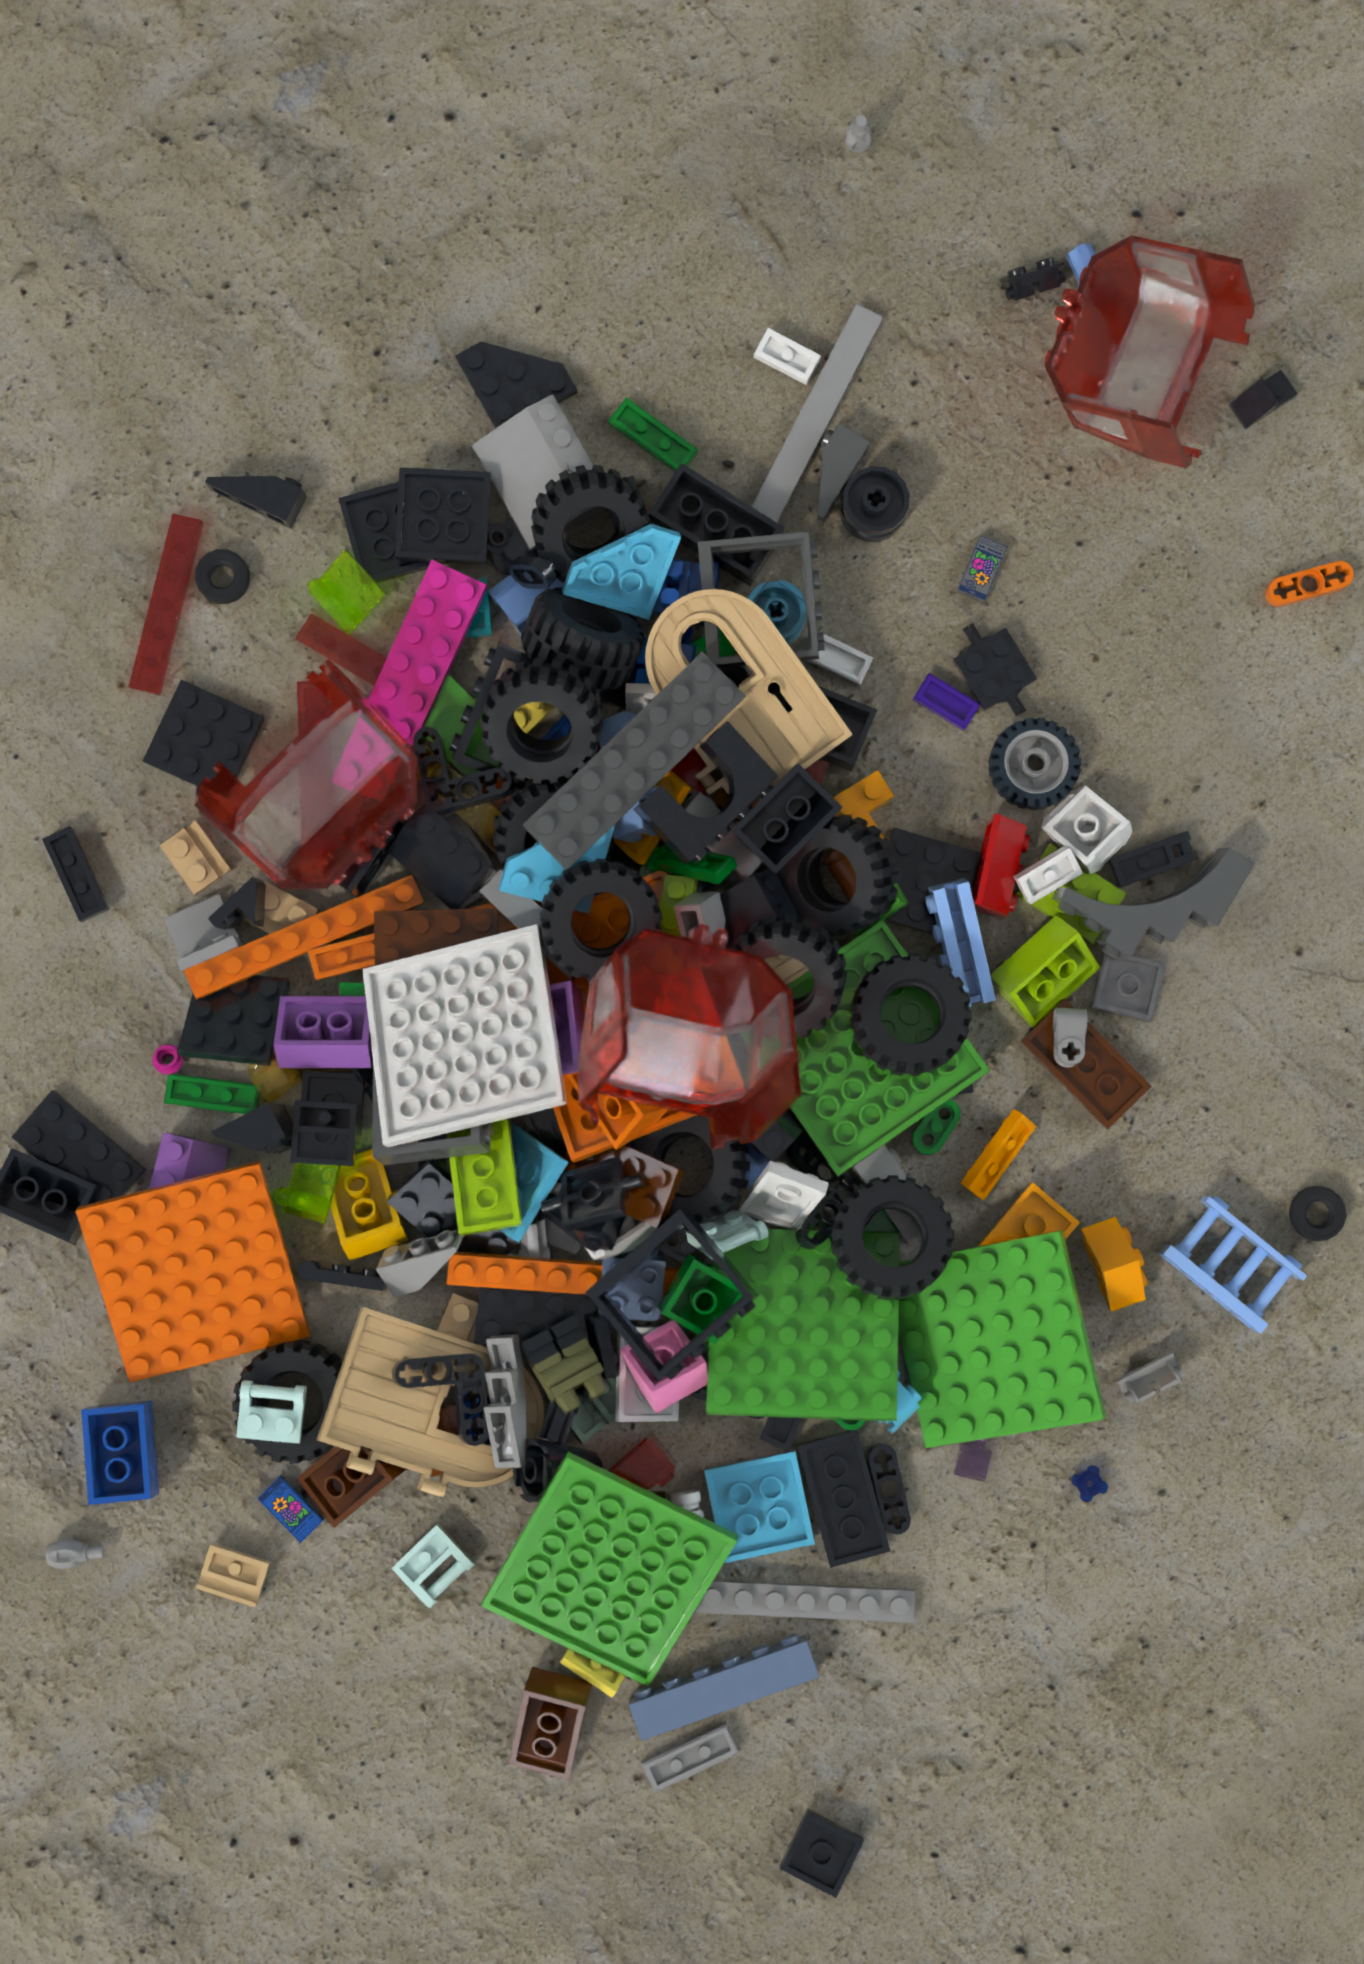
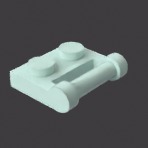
[686,1210,768,1260]
[236,1380,306,1444]
[391,1523,476,1608]

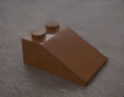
[297,1446,407,1528]
[509,1667,592,1780]

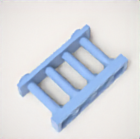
[1158,1196,1307,1334]

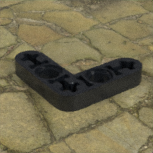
[413,727,515,814]
[787,1136,859,1250]
[392,1353,488,1446]

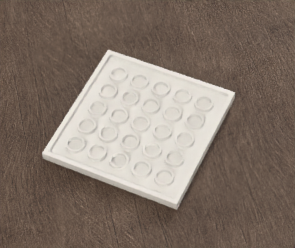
[362,924,567,1147]

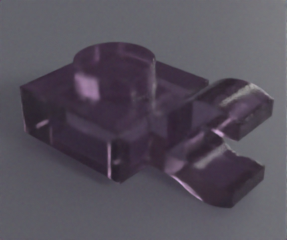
[953,1439,992,1482]

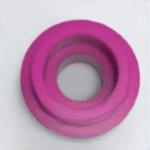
[152,1044,184,1075]

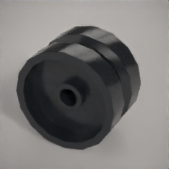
[840,466,909,542]

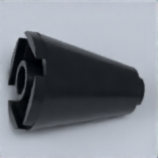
[513,1438,603,1502]

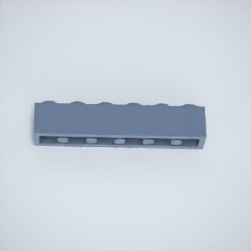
[629,1633,819,1741]

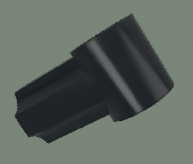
[539,1386,585,1445]

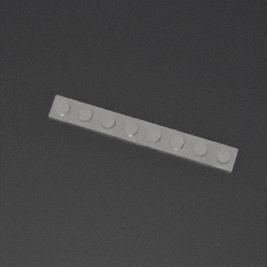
[694,1580,915,1623]

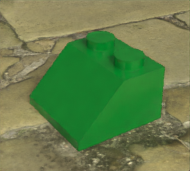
[657,1253,743,1344]

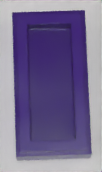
[913,673,981,731]

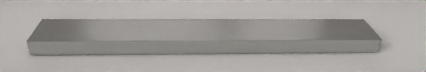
[751,304,883,523]

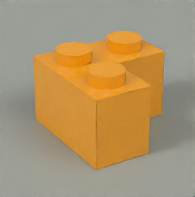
[833,770,894,839]
[1081,1217,1148,1312]

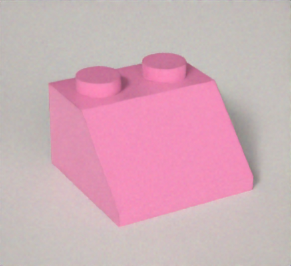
[620,1320,708,1413]

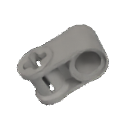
[1053,1008,1087,1068]

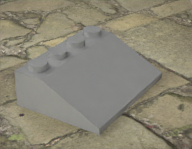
[472,395,609,550]

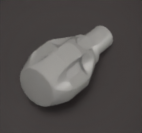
[845,115,872,153]
[46,1539,105,1569]

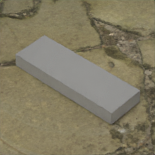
[641,1722,740,1793]

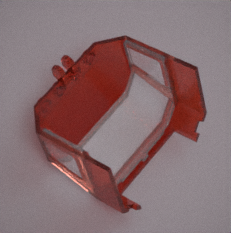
[1044,235,1255,468]
[194,659,417,889]
[578,924,802,1150]

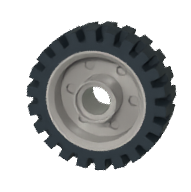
[988,718,1081,810]

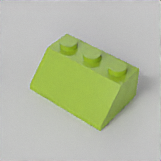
[990,915,1100,1028]

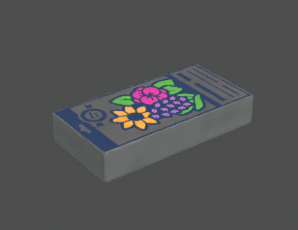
[957,535,1008,603]

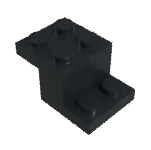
[290,1070,365,1166]

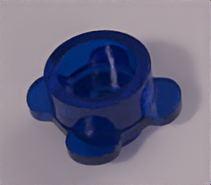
[1071,1465,1108,1502]

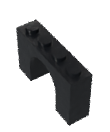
[633,721,778,864]

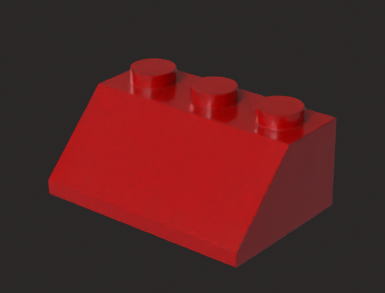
[972,813,1030,918]

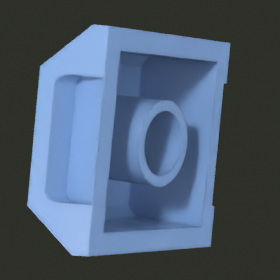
[488,558,564,636]

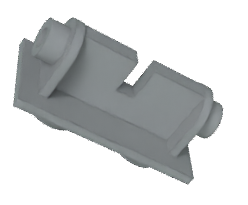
[1116,1351,1185,1405]

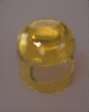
[247,1050,302,1103]

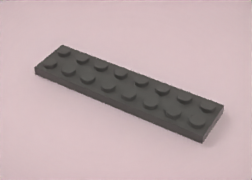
[523,652,746,871]

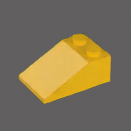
[320,1149,408,1261]

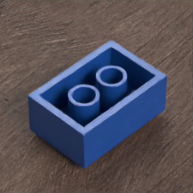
[81,1400,159,1505]

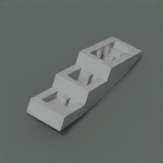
[479,869,573,979]
[484,1334,526,1468]

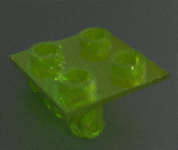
[307,549,386,635]
[273,1163,341,1224]

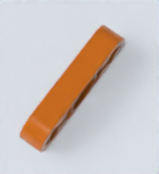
[1265,561,1354,607]

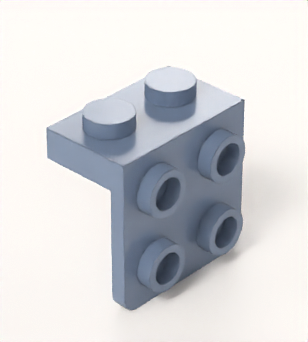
[598,1249,666,1321]

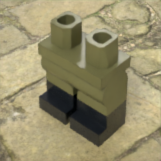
[521,1314,607,1414]

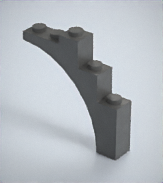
[1051,847,1255,959]

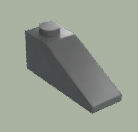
[816,423,870,526]

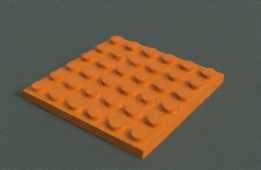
[76,1161,311,1383]

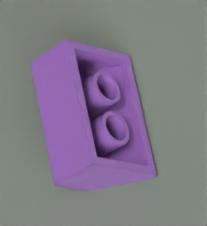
[273,996,373,1068]
[149,1133,230,1189]

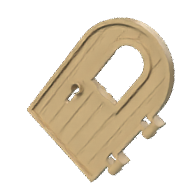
[645,589,853,807]
[317,1307,544,1497]

